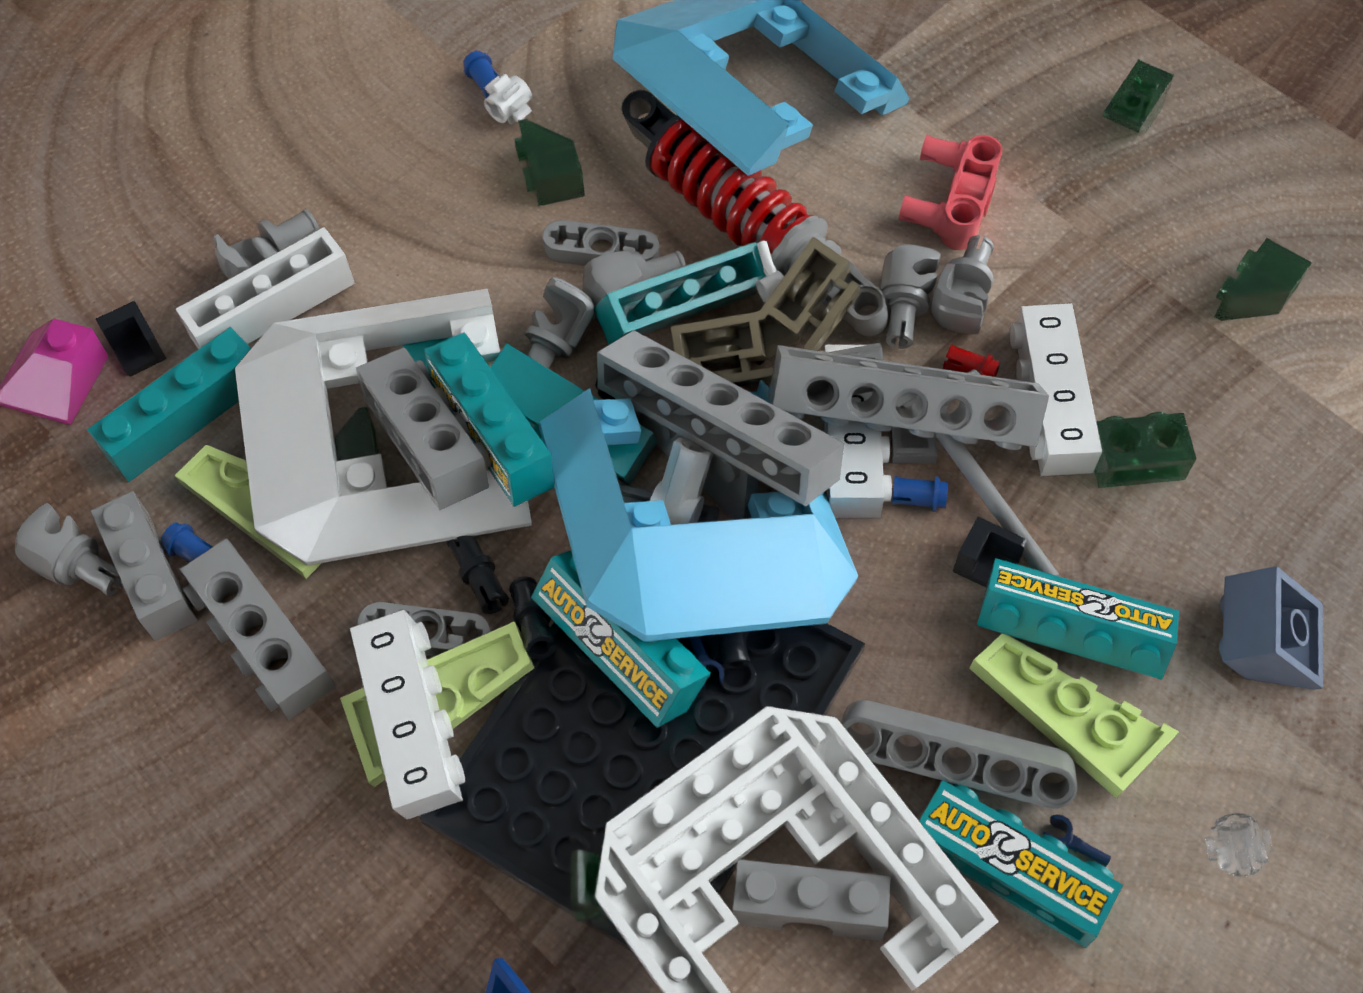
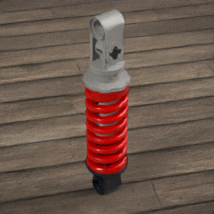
[621,90,889,336]

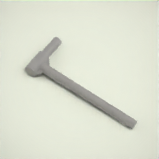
[900,370,1059,576]

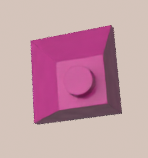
[0,319,109,425]

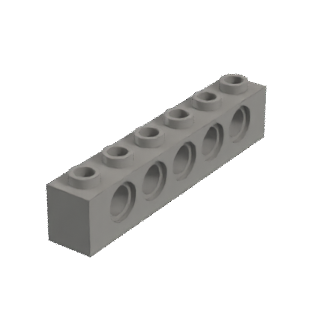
[597,330,844,506]
[768,345,1049,450]

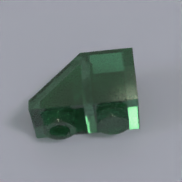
[1102,59,1174,133]
[514,119,585,206]
[1214,238,1312,321]

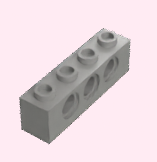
[356,347,491,511]
[180,538,336,720]

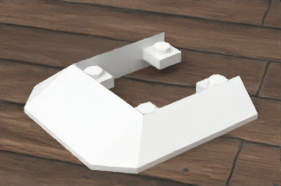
[235,289,532,566]
[595,706,999,993]

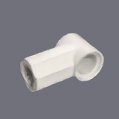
[650,438,713,525]

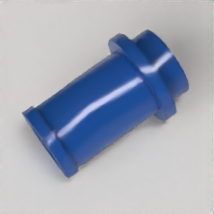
[463,51,500,98]
[892,476,948,512]
[161,522,213,563]

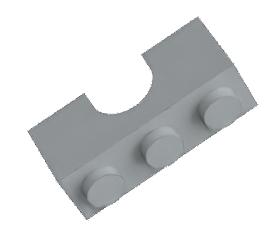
[91,491,198,641]
[733,859,891,941]

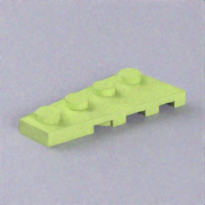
[175,445,322,579]
[340,622,534,787]
[969,633,1179,799]

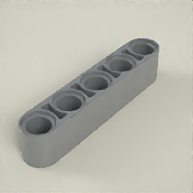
[841,700,1077,809]

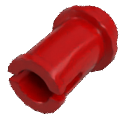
[943,344,1001,377]

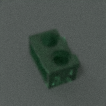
[1094,412,1197,488]

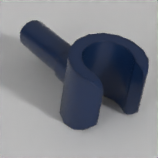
[688,636,724,691]
[1043,814,1111,867]

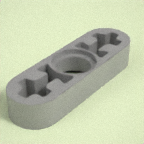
[542,220,660,265]
[358,602,491,656]

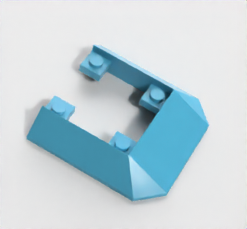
[612,0,909,176]
[539,380,858,641]

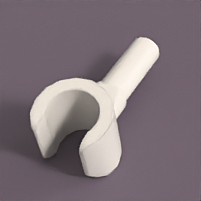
[756,241,784,303]

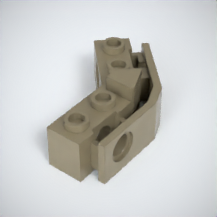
[671,237,861,386]

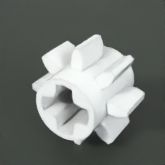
[484,74,532,124]

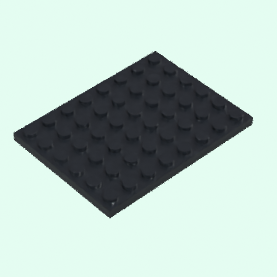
[419,622,865,953]

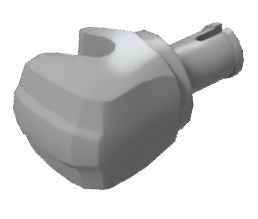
[213,209,319,279]
[930,235,994,334]
[880,245,941,349]
[582,251,686,322]
[525,277,594,369]
[15,503,123,596]

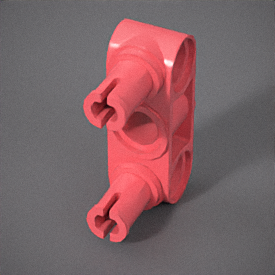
[898,135,1002,250]

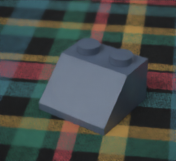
[1219,566,1323,690]

